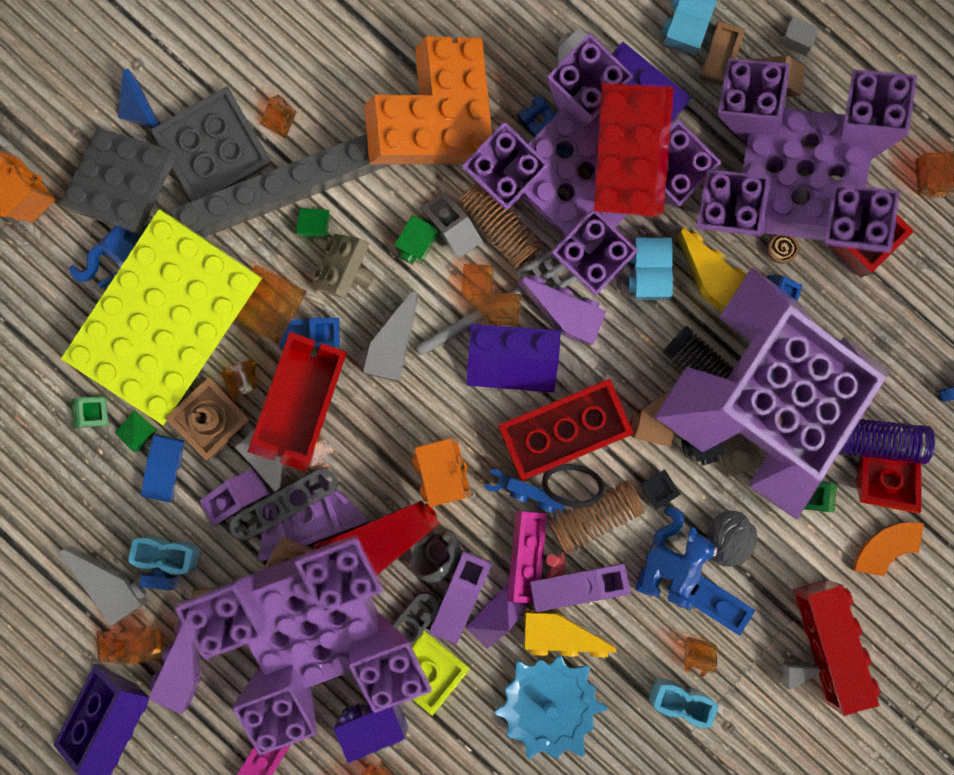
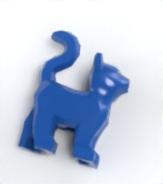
[69,224,148,289]
[635,506,717,611]

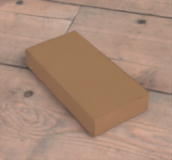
[699,21,745,86]

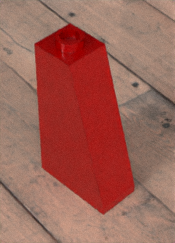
[315,500,440,577]

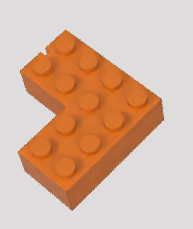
[364,36,492,164]

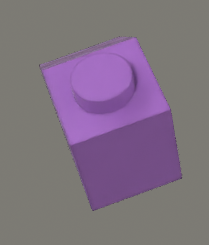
[199,468,269,527]

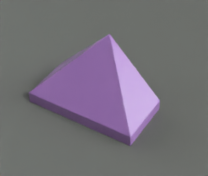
[466,585,529,649]

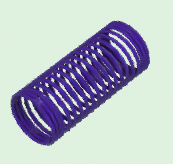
[838,419,935,464]

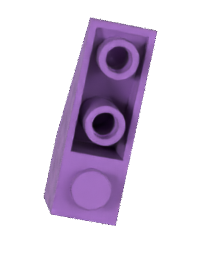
[518,275,606,345]
[429,550,492,645]
[529,564,631,612]
[148,618,201,714]

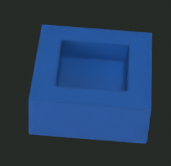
[140,568,178,591]

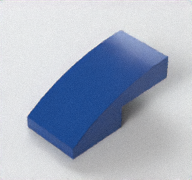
[279,317,340,350]
[141,434,184,503]

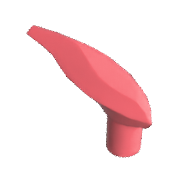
[545,552,566,579]

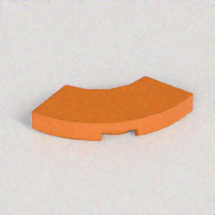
[852,522,924,577]

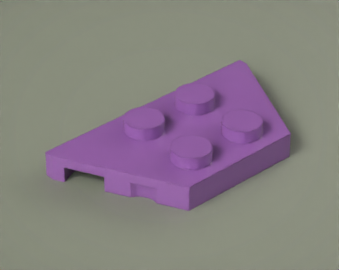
[258,475,369,562]

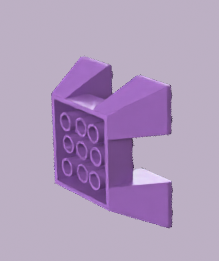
[462,33,721,296]
[697,58,917,252]
[654,268,890,519]
[175,536,432,755]

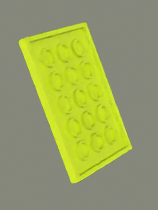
[61,209,263,425]

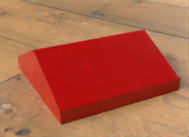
[856,447,922,514]

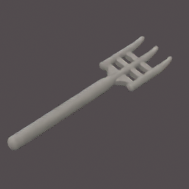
[416,248,577,355]

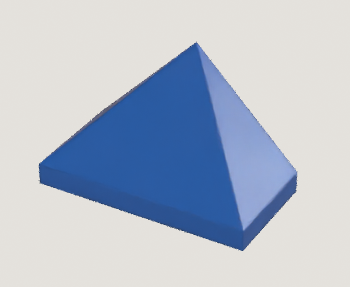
[118,68,160,129]

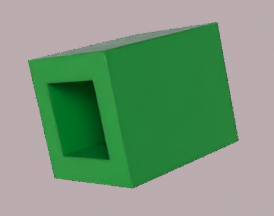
[394,215,439,265]

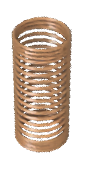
[458,183,543,269]
[548,480,645,554]

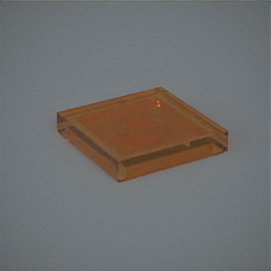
[235,264,307,343]

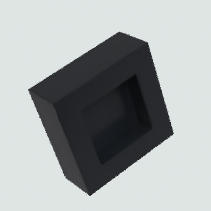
[639,469,681,510]

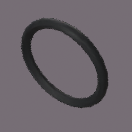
[542,464,605,508]

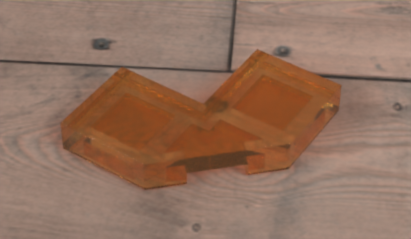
[461,264,521,326]

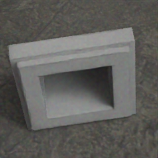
[780,16,819,55]
[782,661,820,689]

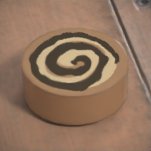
[767,235,799,264]

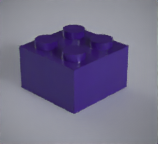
[333,704,409,764]

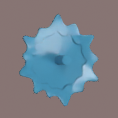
[494,655,607,759]

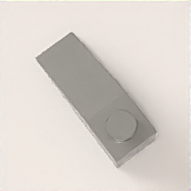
[360,292,419,382]
[59,547,148,626]

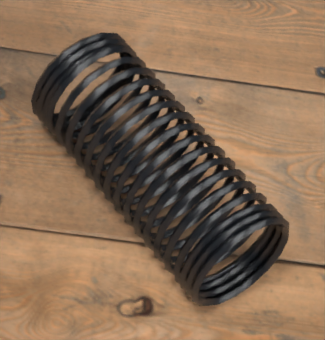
[662,326,733,379]

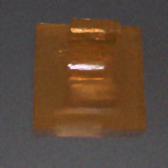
[309,436,337,470]
[684,637,718,677]

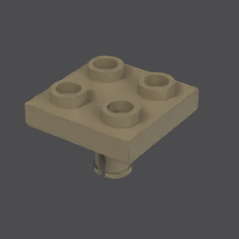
[311,233,374,298]

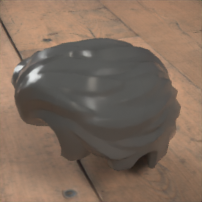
[706,510,757,567]
[409,527,460,583]

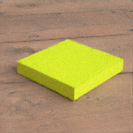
[411,630,470,716]

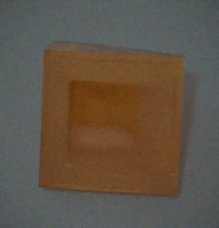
[260,95,297,138]
[221,359,256,399]

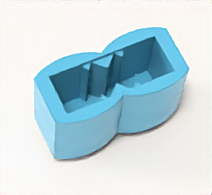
[661,0,717,56]
[628,238,673,300]
[128,536,200,574]
[649,678,719,728]

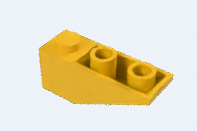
[677,228,747,313]
[524,609,616,658]

